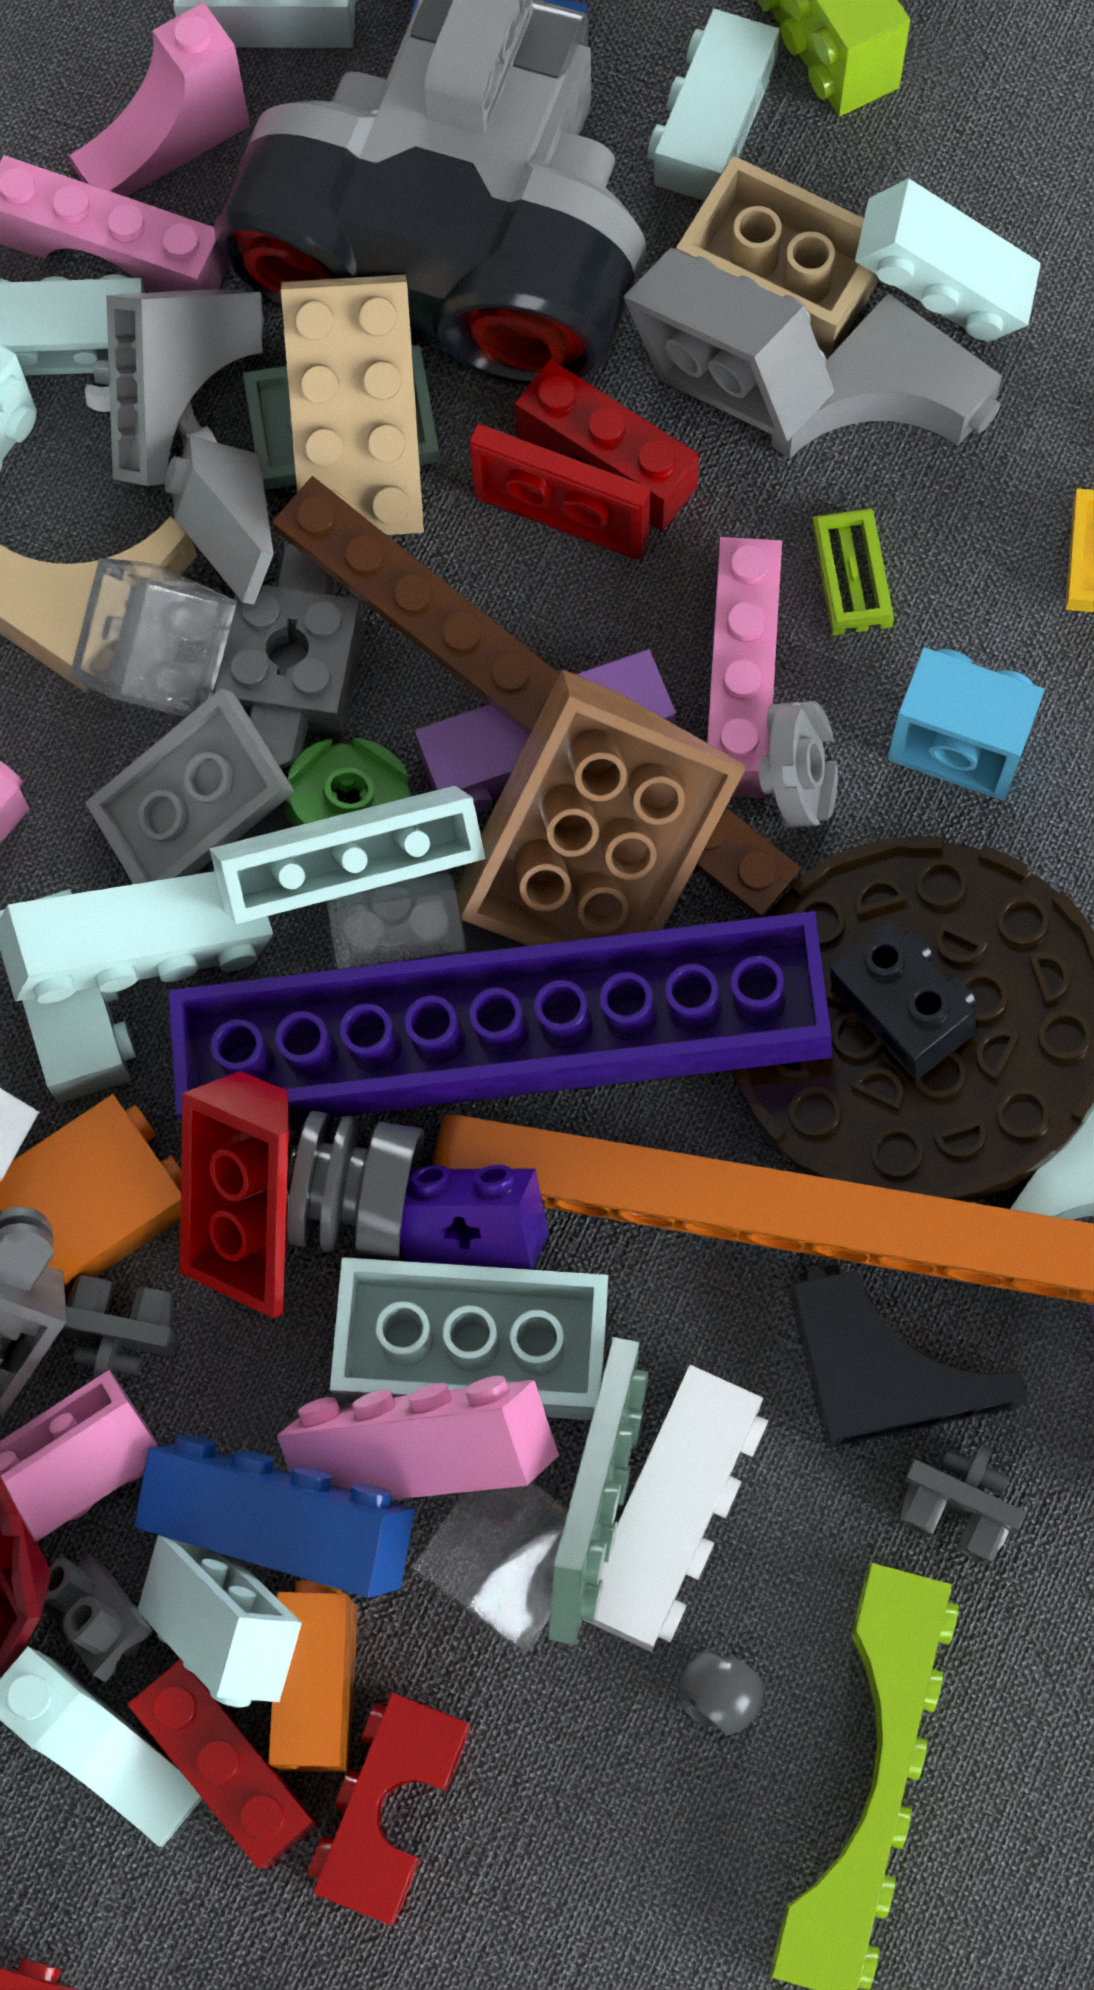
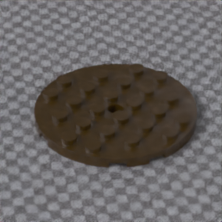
[734,836,1094,1202]

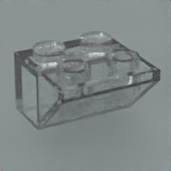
[69,558,237,718]
[412,1482,568,1653]

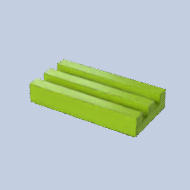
[812,508,894,636]

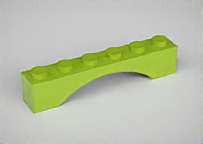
[768,1563,959,1990]

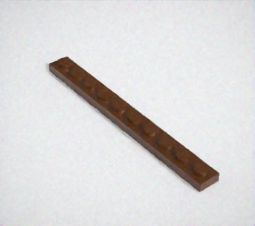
[272,476,801,918]

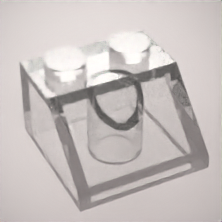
[324,869,466,970]

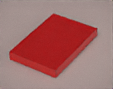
[469,423,651,560]

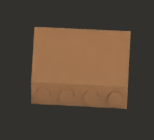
[455,669,746,946]

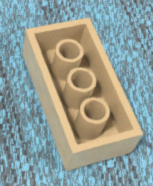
[281,274,424,535]

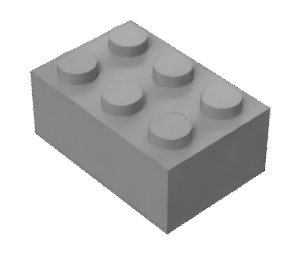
[623,248,835,442]

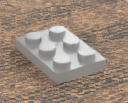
[85,688,295,884]

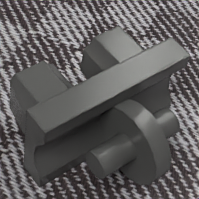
[59,1274,179,1379]
[898,1443,1027,1565]
[44,1553,152,1682]

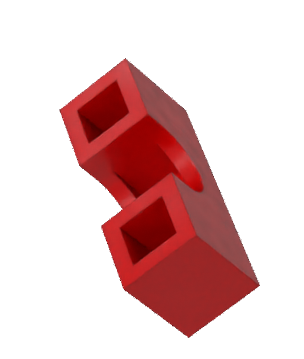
[515,359,699,532]
[127,1659,319,1870]
[308,1693,472,1925]

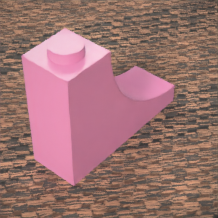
[69,2,250,197]

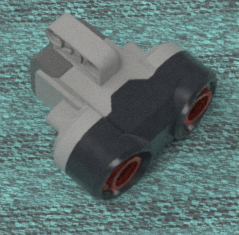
[214,0,646,385]

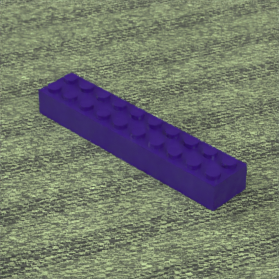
[168,911,832,1123]

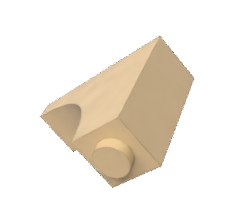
[0,517,197,692]

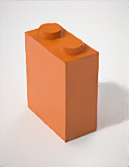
[0,1094,181,1298]
[269,1580,358,1773]

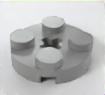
[758,701,838,828]

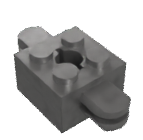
[214,544,365,778]
[0,1207,66,1416]

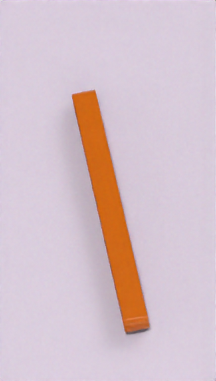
[431,1115,1094,1305]

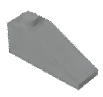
[165,436,274,605]

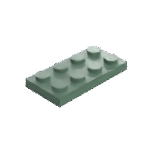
[548,1337,649,1646]

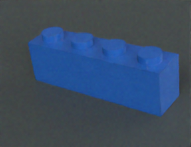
[134,1435,415,1598]

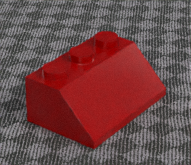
[180,1071,289,1319]

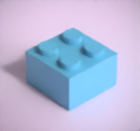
[887,647,1045,801]

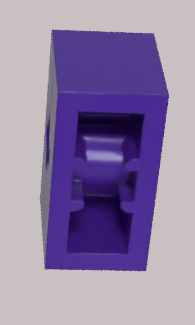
[400,1165,549,1270]

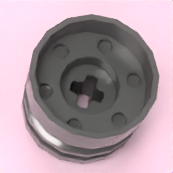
[286,1111,424,1261]

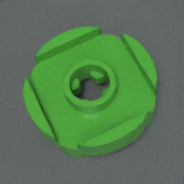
[285,738,411,827]

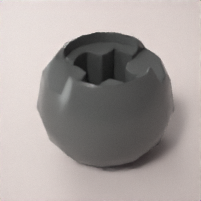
[678,1649,764,1736]

